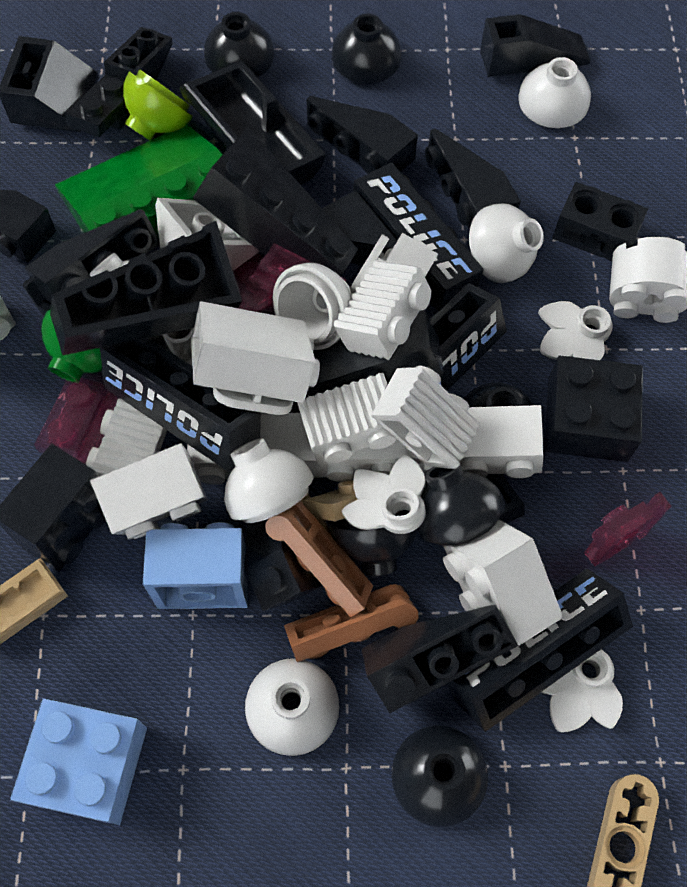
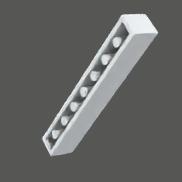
[187,405,543,484]

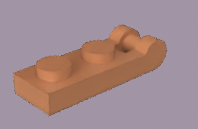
[265,501,373,617]
[284,584,419,662]

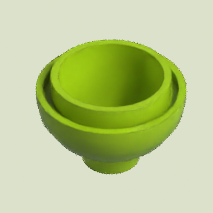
[123,70,193,141]

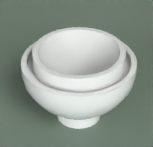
[519,57,591,128]
[469,204,544,283]
[273,263,351,350]
[224,438,314,523]
[245,659,339,756]

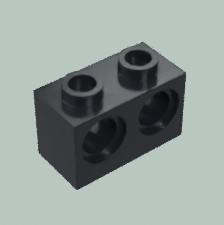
[552,181,649,261]

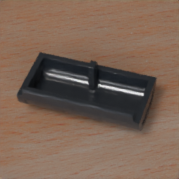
[180,60,326,185]

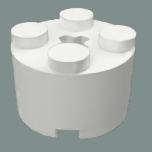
[609,237,687,323]

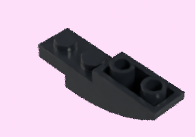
[65,27,173,138]

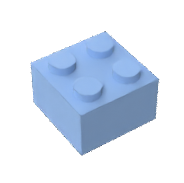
[143,523,248,609]
[10,698,147,826]

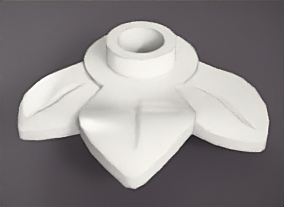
[538,301,613,360]
[342,455,426,534]
[542,650,623,733]

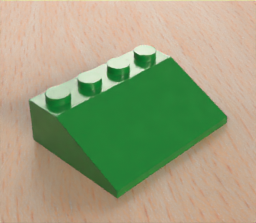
[55,125,222,238]

